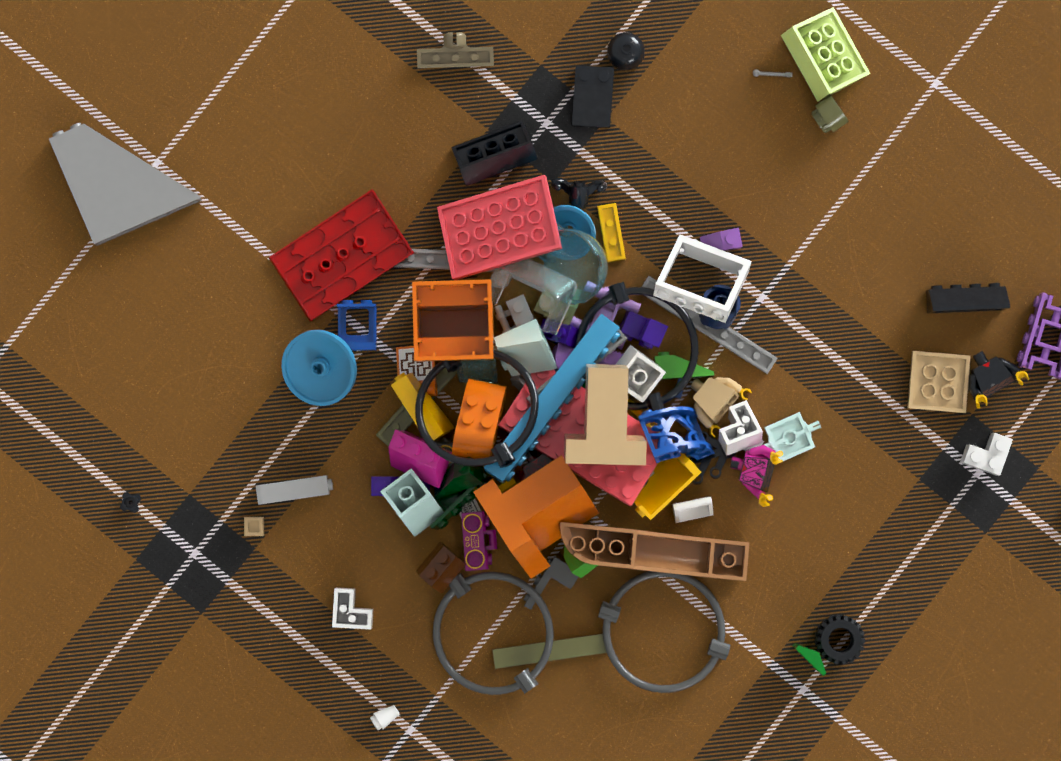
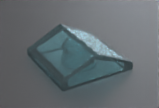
[456,348,498,384]

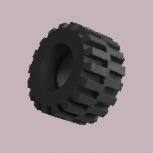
[814,615,865,664]

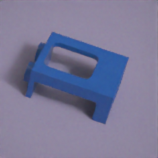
[337,300,377,351]

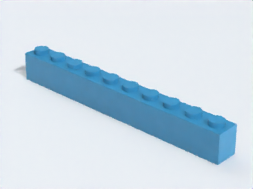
[484,314,621,484]

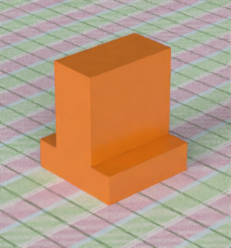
[412,279,494,362]
[473,455,599,579]

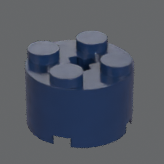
[699,285,741,329]

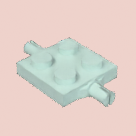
[764,412,821,461]

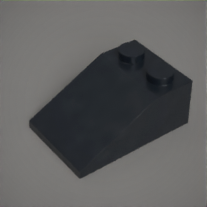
[572,65,614,128]

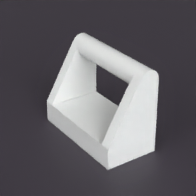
[672,496,713,523]

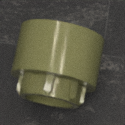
[811,95,849,133]

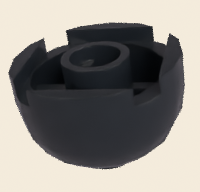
[607,32,645,71]

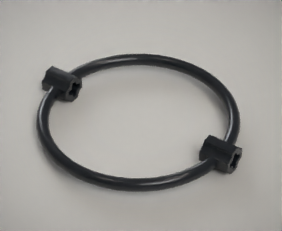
[575,282,699,411]
[415,350,539,468]

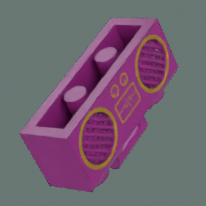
[461,511,497,571]

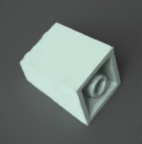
[493,319,557,376]
[380,468,444,537]

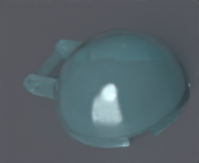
[537,223,608,305]

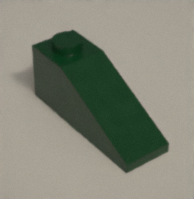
[434,457,484,500]

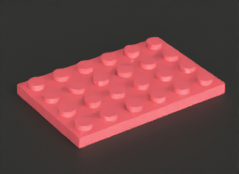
[437,175,562,280]

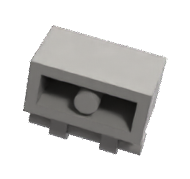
[494,294,534,334]

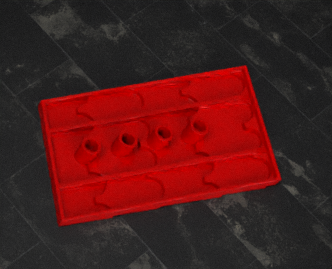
[269,189,414,322]

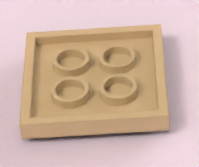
[907,351,970,413]

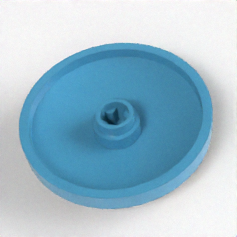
[281,330,357,406]

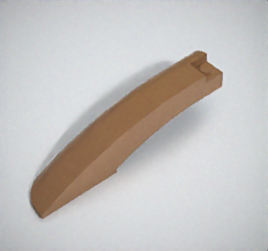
[560,522,749,581]

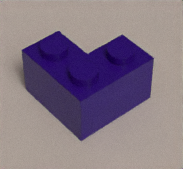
[620,311,668,349]

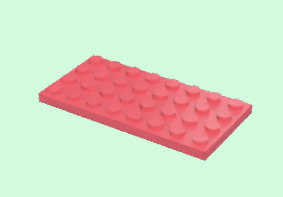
[498,370,658,507]

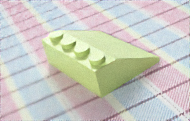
[781,7,870,102]

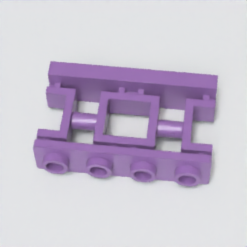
[1017,293,1061,380]

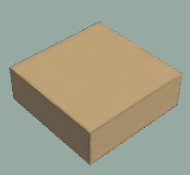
[244,517,264,536]

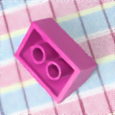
[388,429,452,488]

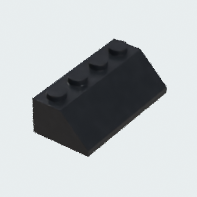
[451,120,538,186]
[926,283,1010,314]

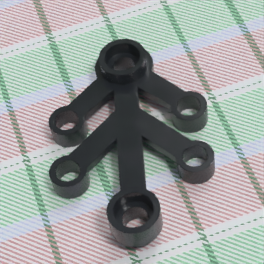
[683,431,737,485]

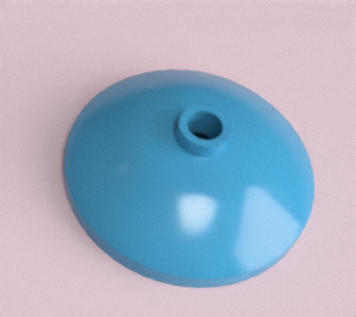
[550,205,596,260]

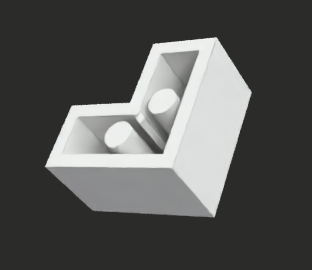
[719,400,763,456]
[960,433,1013,476]
[332,587,373,629]

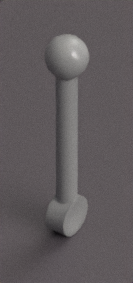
[753,69,793,77]

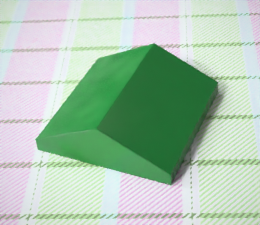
[792,643,826,676]

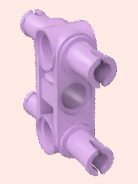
[570,281,641,350]

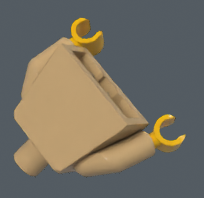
[691,377,751,437]

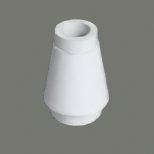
[370,705,400,730]

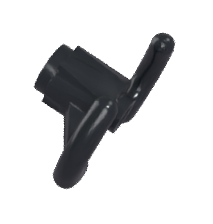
[551,178,608,209]

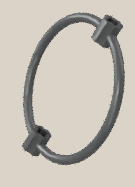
[598,571,731,693]
[433,572,554,695]

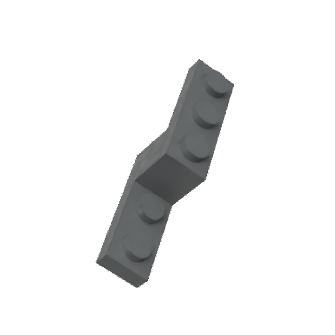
[523,556,578,610]

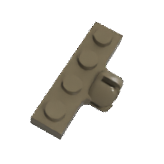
[417,32,494,68]

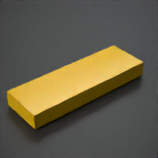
[597,203,626,263]

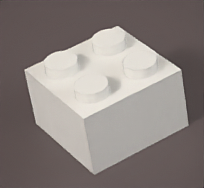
[616,345,666,403]

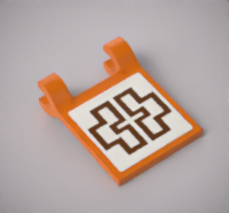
[396,346,438,398]

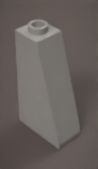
[256,475,333,505]

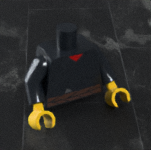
[968,351,1029,408]

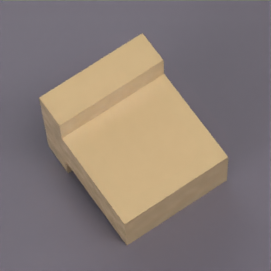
[564,364,647,466]

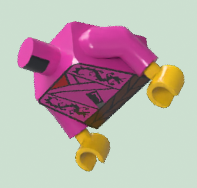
[730,445,783,507]

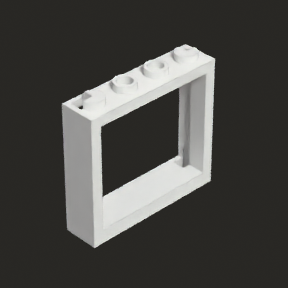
[653,235,752,323]

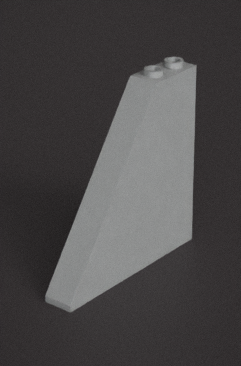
[49,123,202,246]

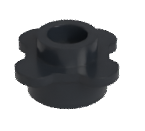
[120,492,141,513]

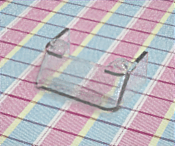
[491,258,577,335]

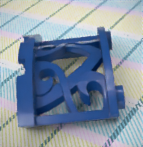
[638,406,714,463]

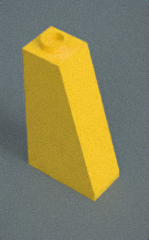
[391,373,455,441]

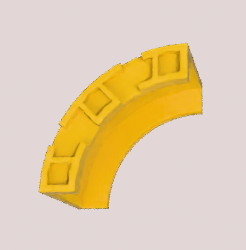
[627,398,702,520]

